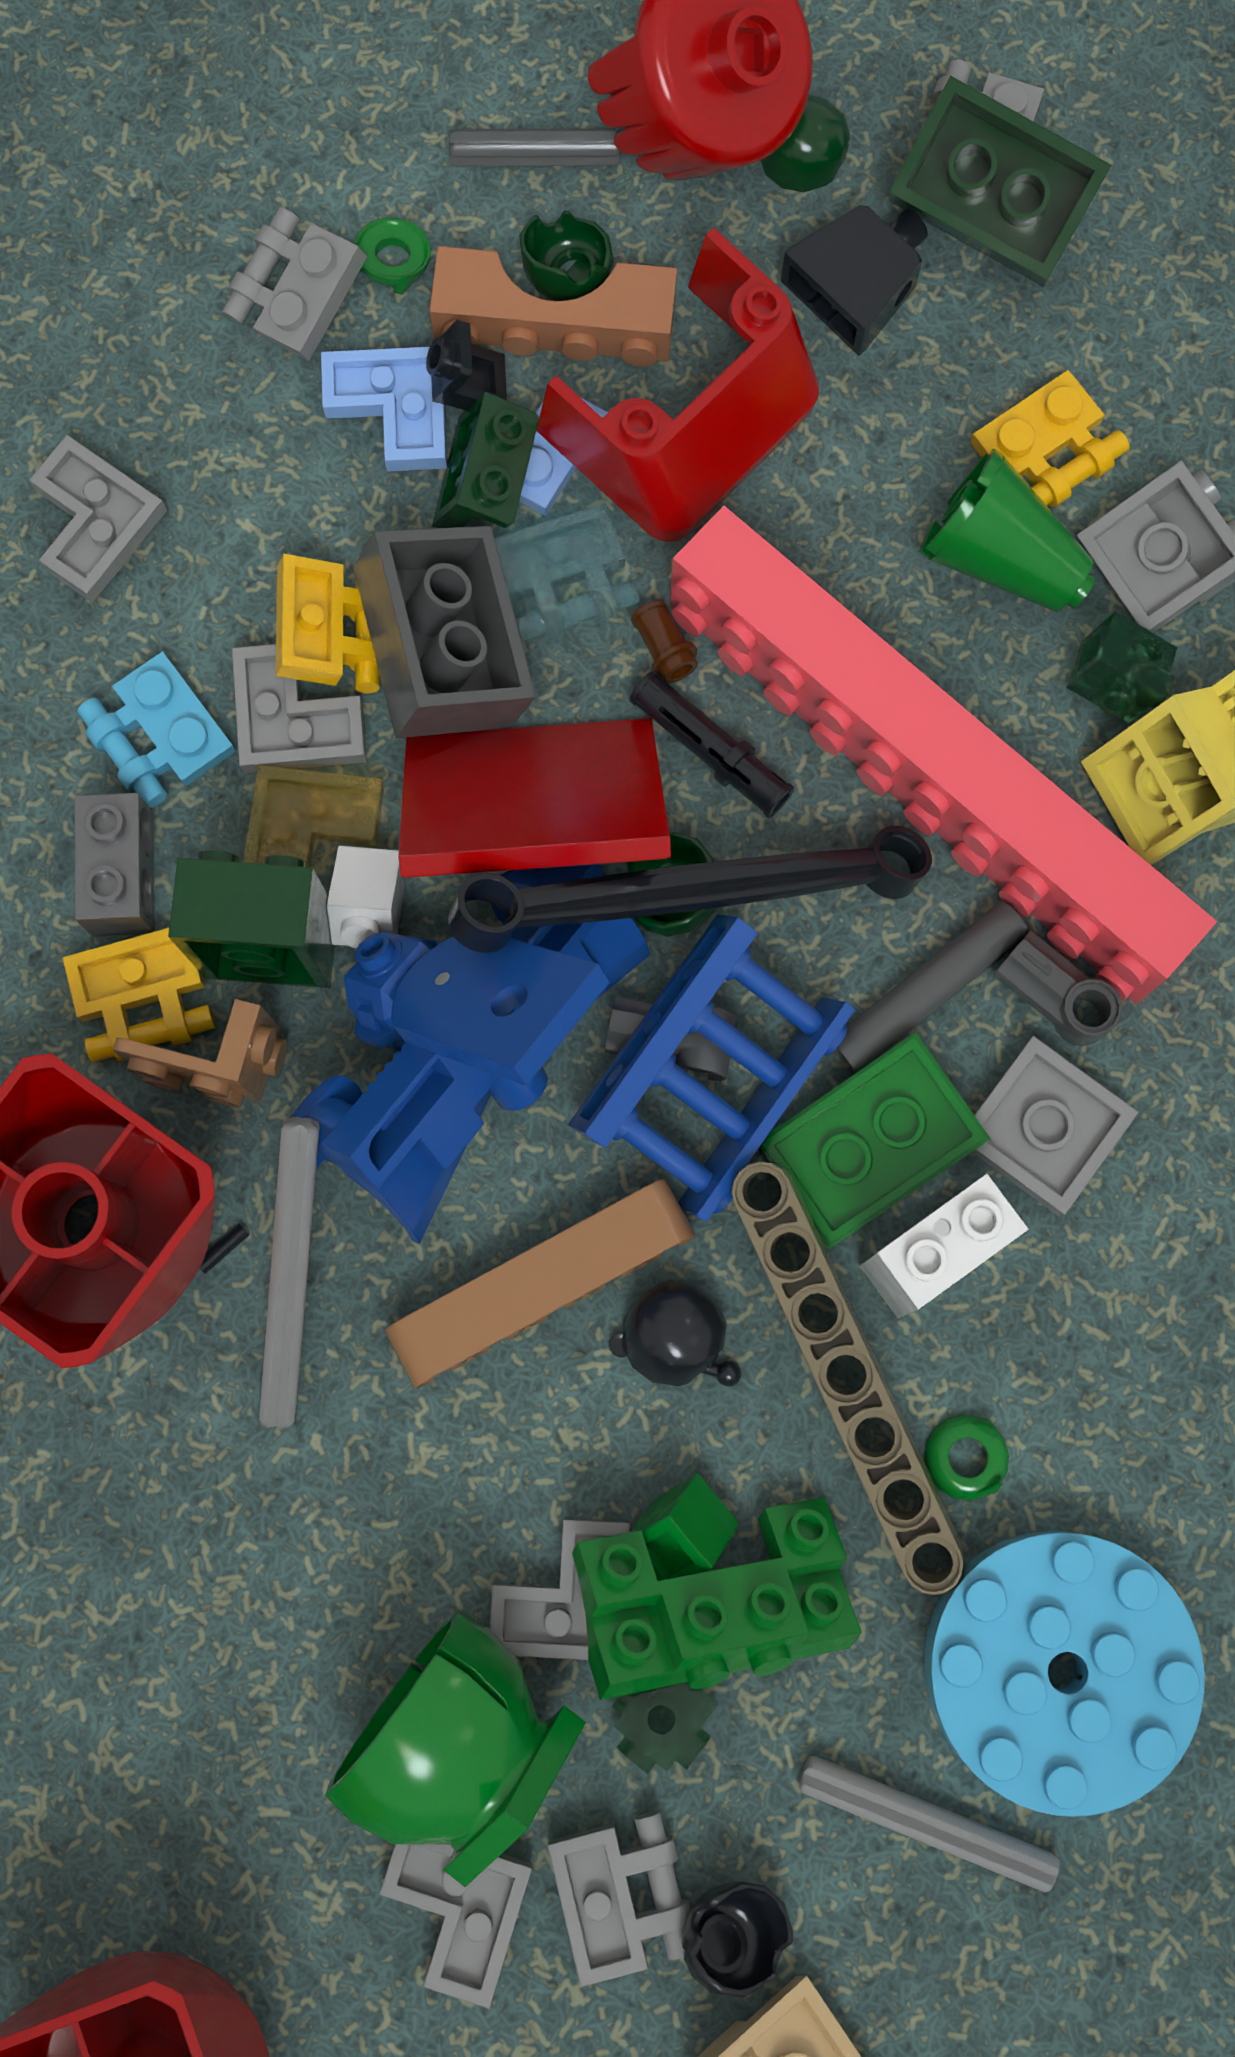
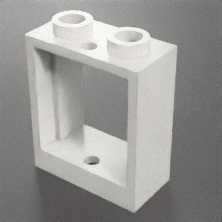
[860,1174,1029,1318]

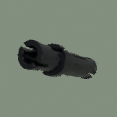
[629,671,795,818]

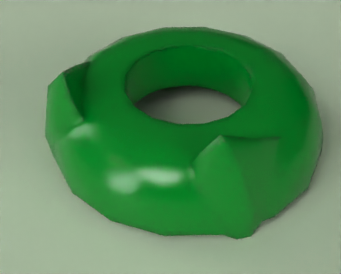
[354,218,430,294]
[924,1414,1009,1501]

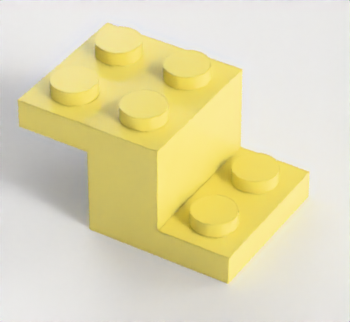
[1081,670,1235,865]

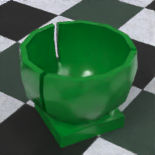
[325,1610,586,1887]

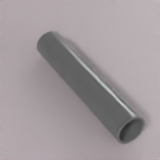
[832,901,1029,1076]

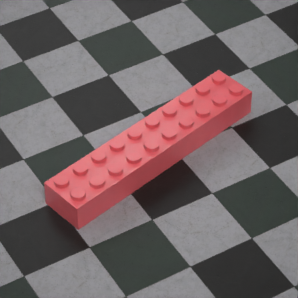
[670,506,1218,1004]

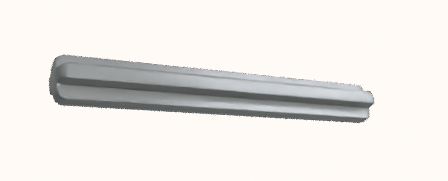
[259,1117,320,1428]

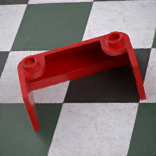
[536,227,819,542]

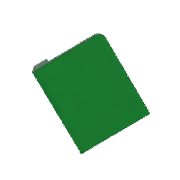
[631,1473,738,1581]

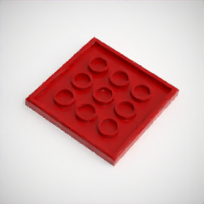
[398,718,671,878]

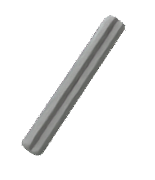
[798,1756,1060,1892]

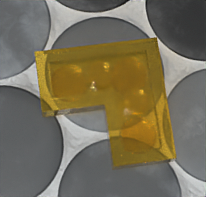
[243,765,385,867]

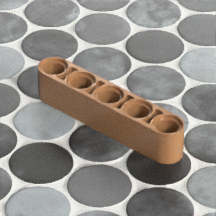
[385,1179,697,1389]

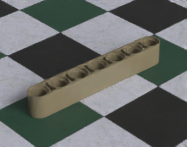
[732,1162,964,1595]

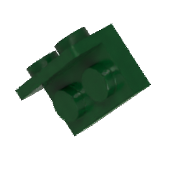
[432,392,539,528]

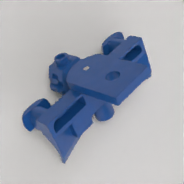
[292,864,650,1244]

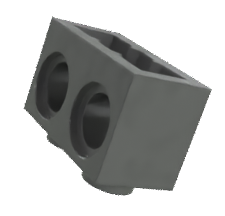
[75,793,155,936]

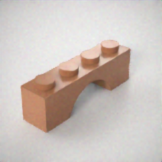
[429,246,677,367]

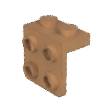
[113,999,287,1108]

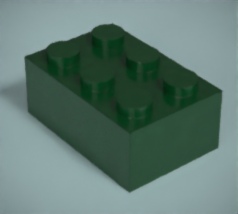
[889,75,1112,287]
[168,850,335,988]

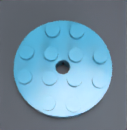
[924,1531,1205,1817]

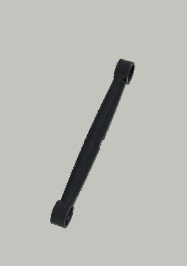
[448,826,932,953]

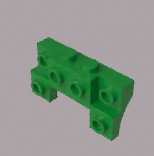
[572,1497,862,1700]

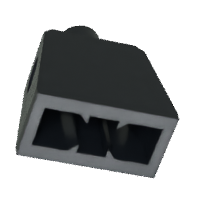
[781,205,928,356]

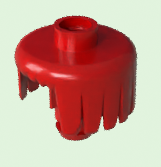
[587,0,813,181]

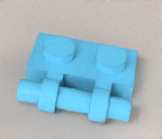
[77,651,236,808]

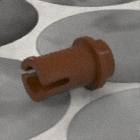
[631,600,698,683]

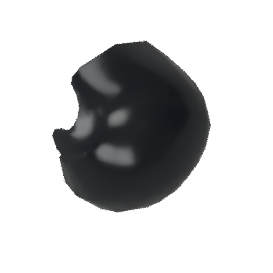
[622,1279,727,1386]
[681,1881,793,1998]

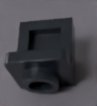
[426,319,507,410]

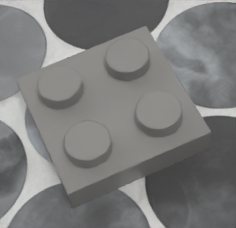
[972,1036,1139,1217]

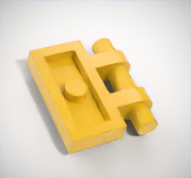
[970,370,1130,508]
[275,553,380,694]
[62,928,216,1063]

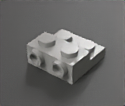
[1077,460,1235,637]

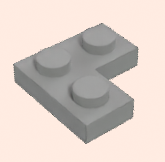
[29,435,167,603]
[232,644,367,773]
[490,1519,630,1660]
[380,1844,533,2009]

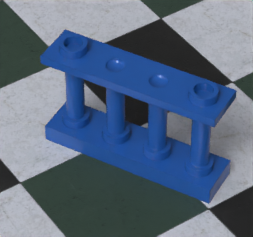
[568,915,856,1222]

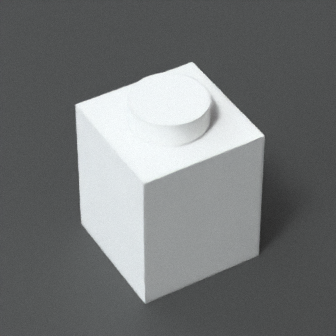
[327,846,405,949]

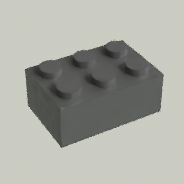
[353,526,536,738]

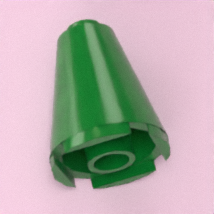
[918,449,1096,612]

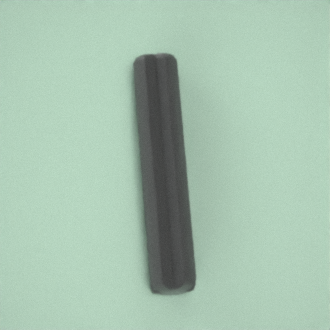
[449,128,621,166]

